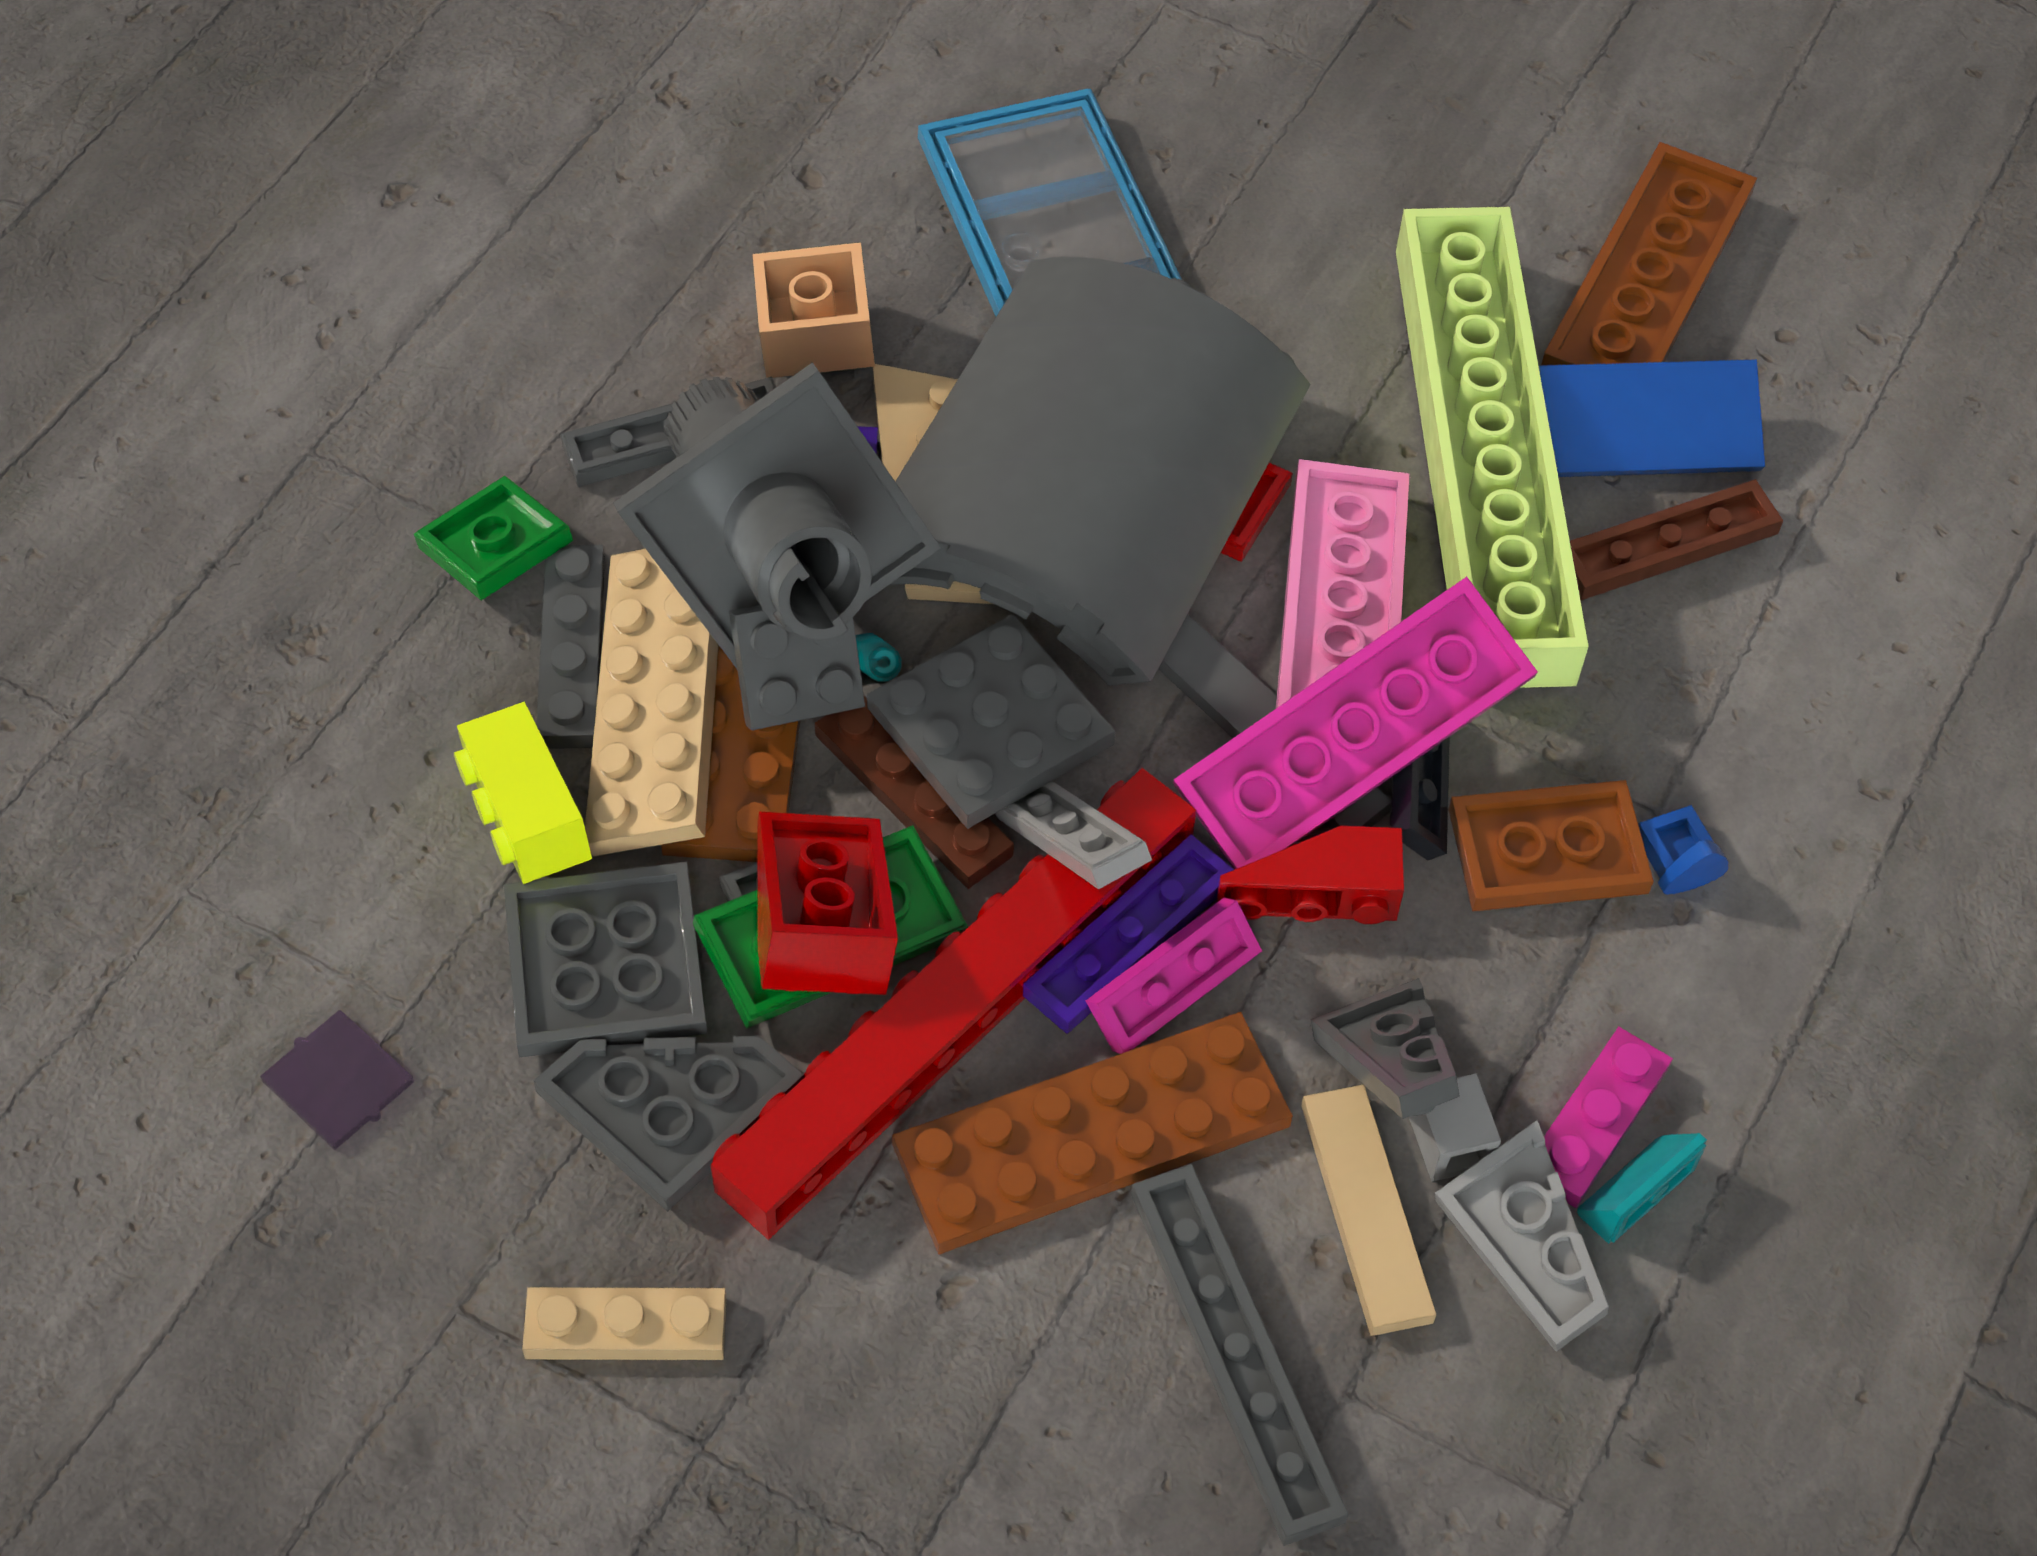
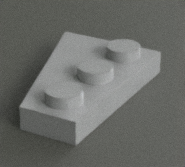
[1435,1120,1609,1352]

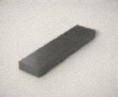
[560,377,776,487]

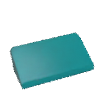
[1577,1133,1707,1244]

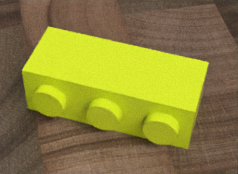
[454,701,592,884]

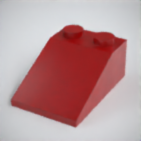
[757,811,898,995]

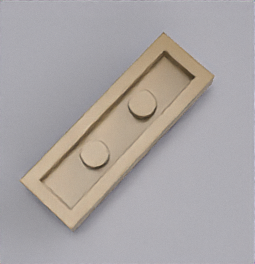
[522,1287,727,1360]

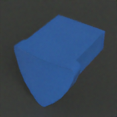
[1638,805,1729,895]

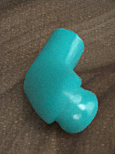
[855,633,902,682]

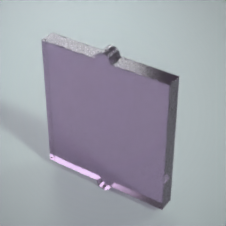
[260,1010,414,1150]

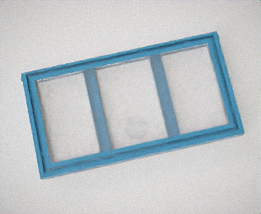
[917,89,1182,317]

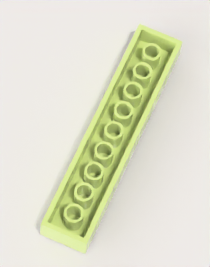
[1396,207,1589,688]

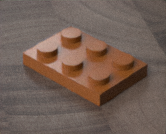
[1448,780,1654,912]

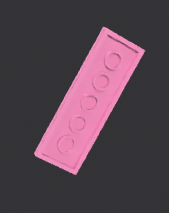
[1276,459,1410,708]

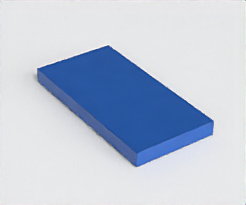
[1539,359,1765,477]

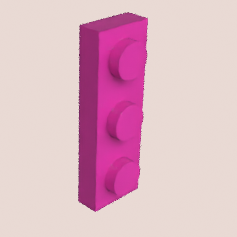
[1085,898,1262,1054]
[1544,1026,1673,1209]

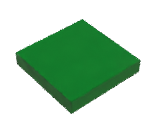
[414,476,573,601]

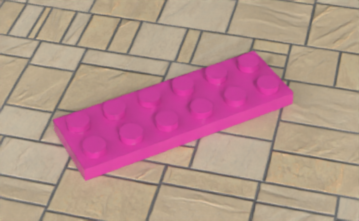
[1173,576,1538,869]

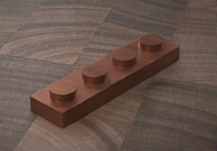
[1570,479,1783,600]
[815,696,1014,889]

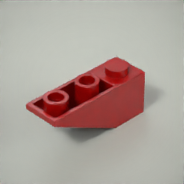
[1216,826,1404,925]

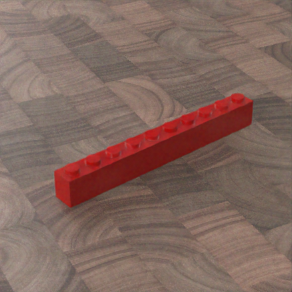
[711,768,1196,1240]

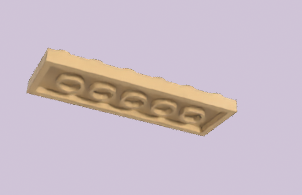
[585,549,718,857]

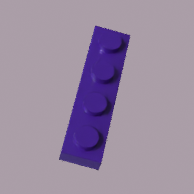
[1023,834,1234,1034]

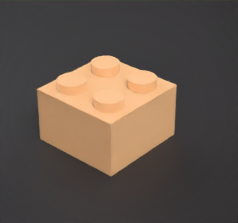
[753,242,875,378]

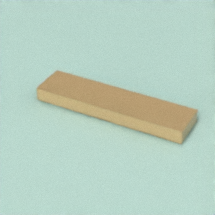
[1301,1085,1436,1336]

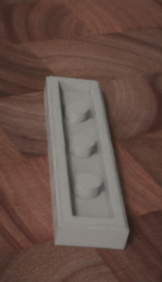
[995,781,1152,889]

